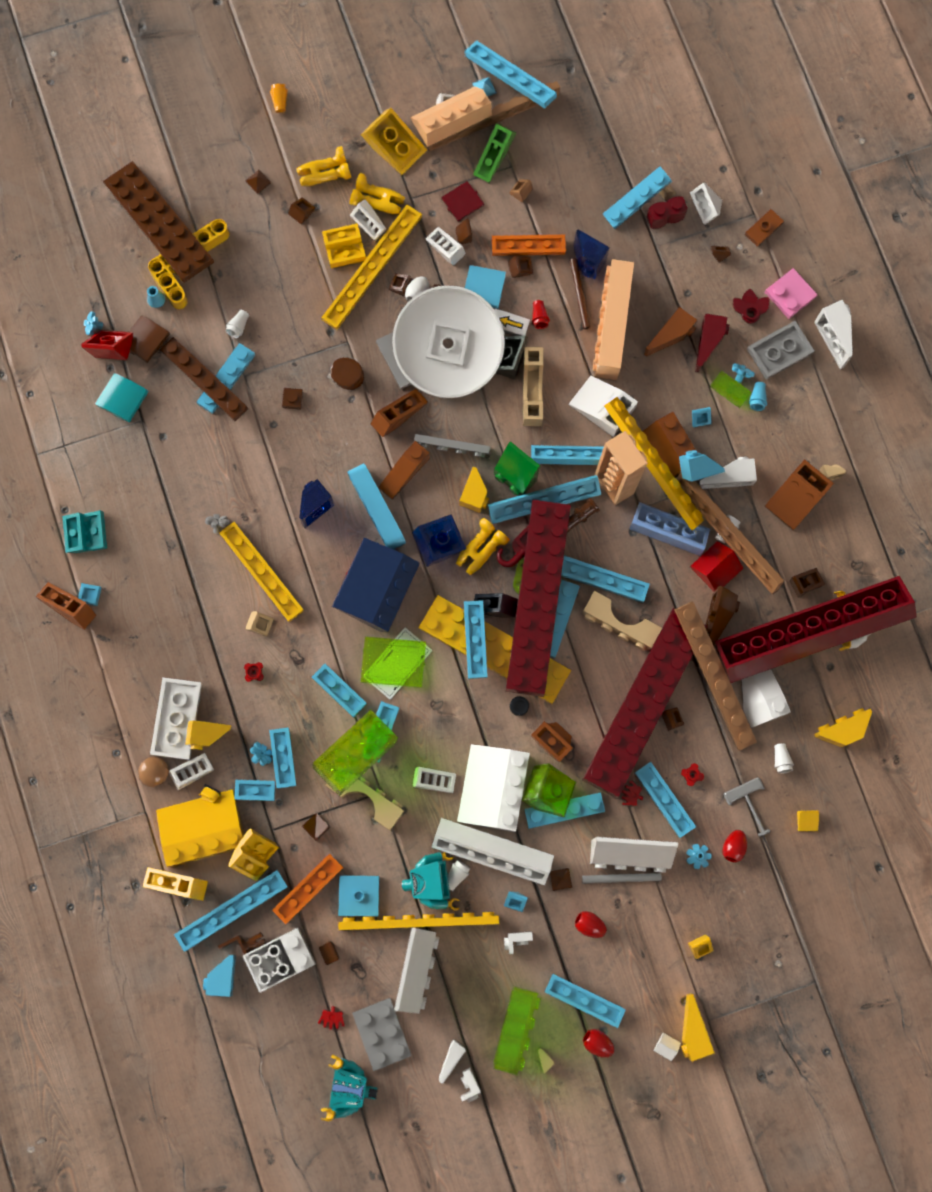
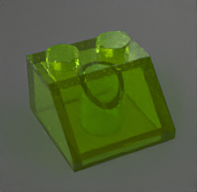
[522,763,576,817]

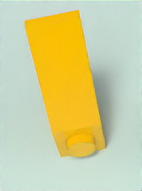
[143,867,208,901]
[681,993,714,1061]

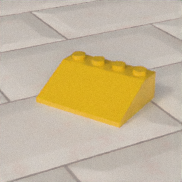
[156,789,244,868]

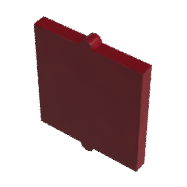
[441,181,484,222]

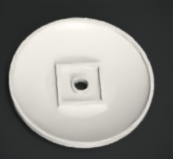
[392,286,505,398]

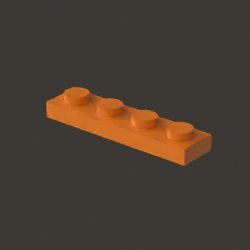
[492,234,566,256]
[272,853,343,925]

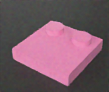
[764,268,817,319]

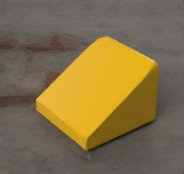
[797,810,819,831]

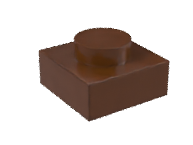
[282,388,303,409]

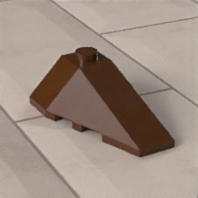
[696,586,740,667]

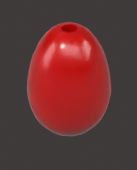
[722,830,747,863]
[575,911,607,938]
[583,1029,615,1058]

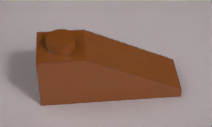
[644,307,697,356]
[371,389,428,437]
[378,441,430,500]
[36,582,96,630]

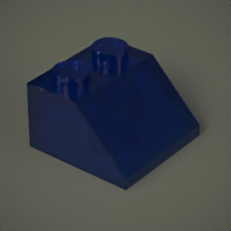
[573,229,610,279]
[299,479,334,529]
[412,514,467,567]

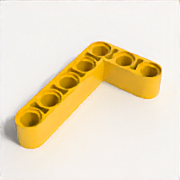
[148,219,229,309]

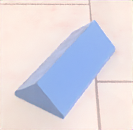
[629,502,710,556]

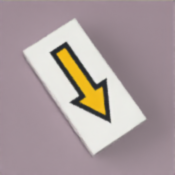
[495,309,530,336]

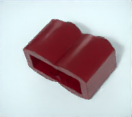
[646,196,688,229]

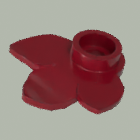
[733,289,770,324]

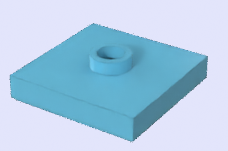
[338,876,379,916]

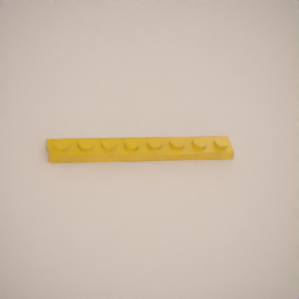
[321,204,422,330]
[604,397,704,530]
[338,912,499,930]

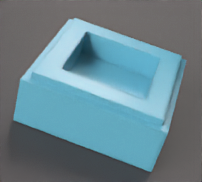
[78,583,102,606]

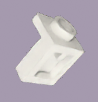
[504,932,533,954]
[461,1068,481,1102]

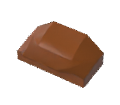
[531,721,573,762]

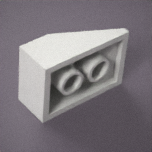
[814,300,852,369]

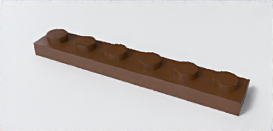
[160,337,248,421]

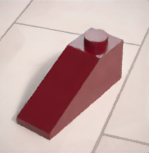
[695,313,730,372]

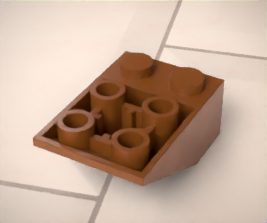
[764,459,834,530]

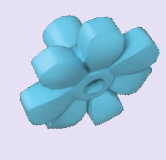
[84,311,103,336]
[732,363,755,383]
[250,742,272,766]
[686,844,712,869]

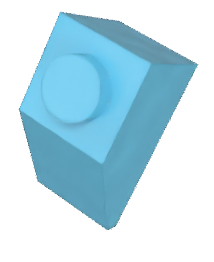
[679,450,725,482]
[203,955,236,997]

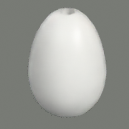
[405,276,429,302]

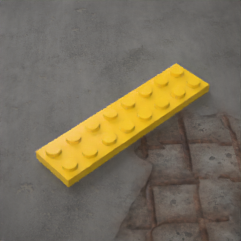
[418,595,571,704]

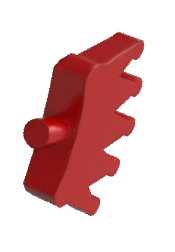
[621,781,643,806]
[318,1006,345,1030]

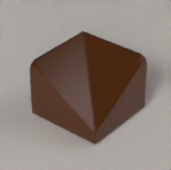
[302,813,330,841]

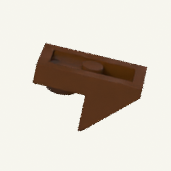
[790,568,825,598]

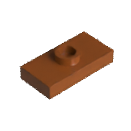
[745,209,784,247]

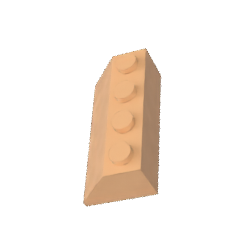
[411,87,492,147]

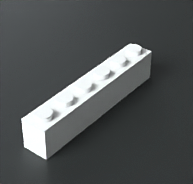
[432,818,554,885]

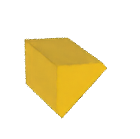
[688,934,714,959]

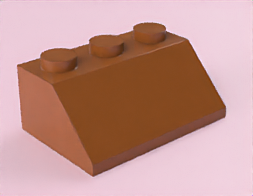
[642,412,696,478]

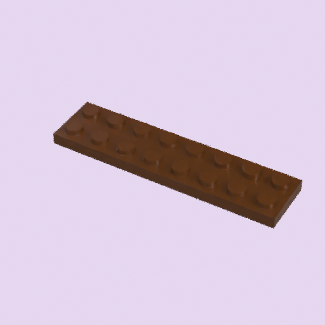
[103,161,214,283]

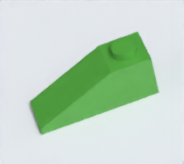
[473,124,517,183]

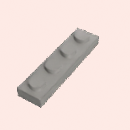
[414,434,490,457]

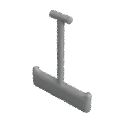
[724,777,771,837]

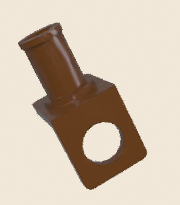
[218,932,266,955]

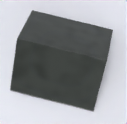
[496,336,528,380]

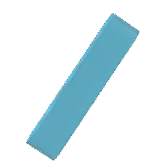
[347,463,406,550]

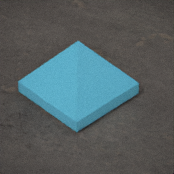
[473,77,496,97]
[692,407,711,427]
[504,891,528,912]

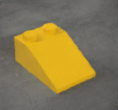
[361,108,427,175]

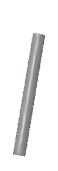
[582,873,662,884]

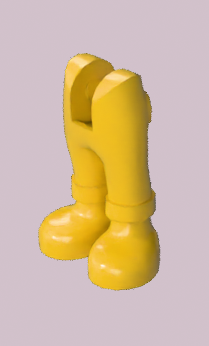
[296,146,351,186]
[349,173,405,214]
[455,518,510,575]

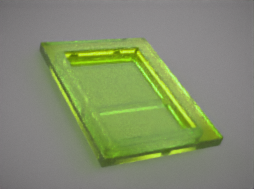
[361,637,426,688]

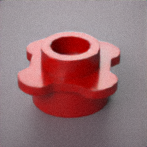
[244,662,264,682]
[681,763,704,786]

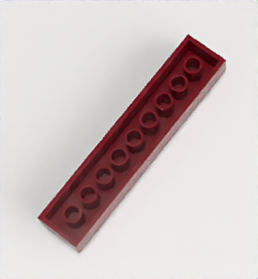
[505,500,571,697]
[715,576,917,683]
[582,608,707,798]

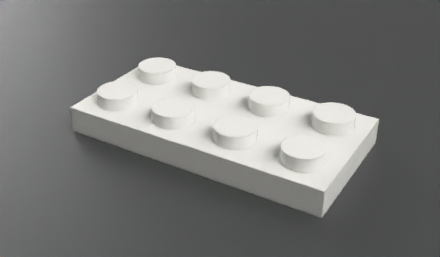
[150,678,202,760]

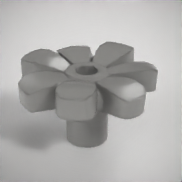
[205,514,230,534]

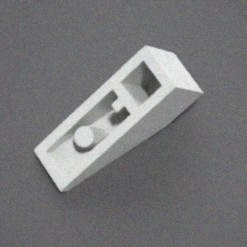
[698,457,757,489]

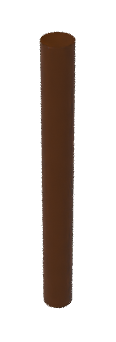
[570,258,591,330]

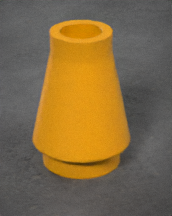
[270,84,288,113]

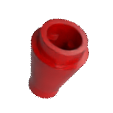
[532,300,550,329]

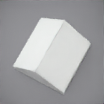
[653,1033,681,1061]

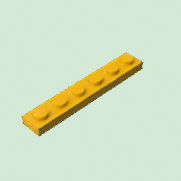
[219,522,304,622]

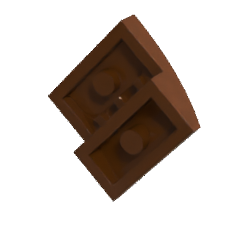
[128,315,170,363]

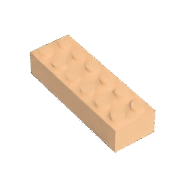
[592,259,634,380]
[595,431,647,506]

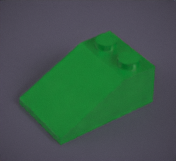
[494,441,540,496]

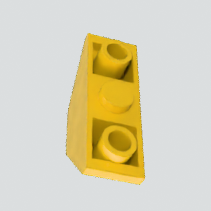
[814,708,872,748]

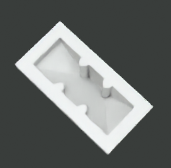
[690,183,722,225]

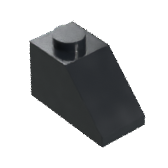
[474,593,518,618]

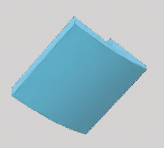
[465,265,506,309]

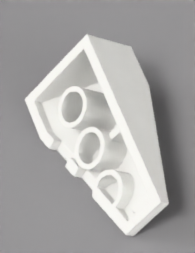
[742,669,791,728]

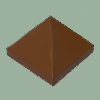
[245,170,271,194]
[711,246,731,263]
[550,868,572,891]

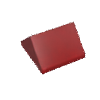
[81,330,133,360]
[690,541,744,592]

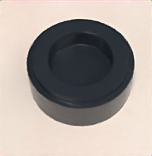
[509,696,529,716]

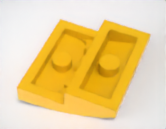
[322,223,366,268]
[229,829,279,881]

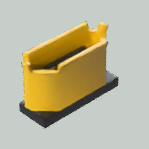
[199,784,221,803]

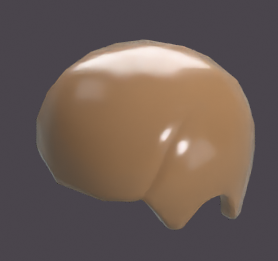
[138,756,169,788]

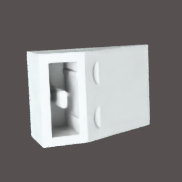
[568,376,638,437]
[243,928,316,993]

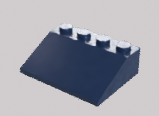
[331,538,420,632]

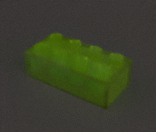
[312,710,398,796]
[493,985,541,1075]

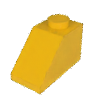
[459,466,489,513]
[185,720,231,750]

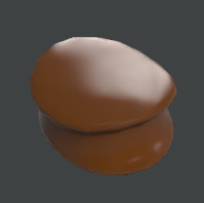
[330,357,364,390]

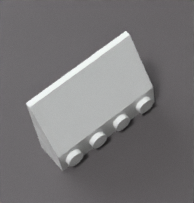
[457,745,530,832]
[590,837,678,873]
[394,927,439,1013]

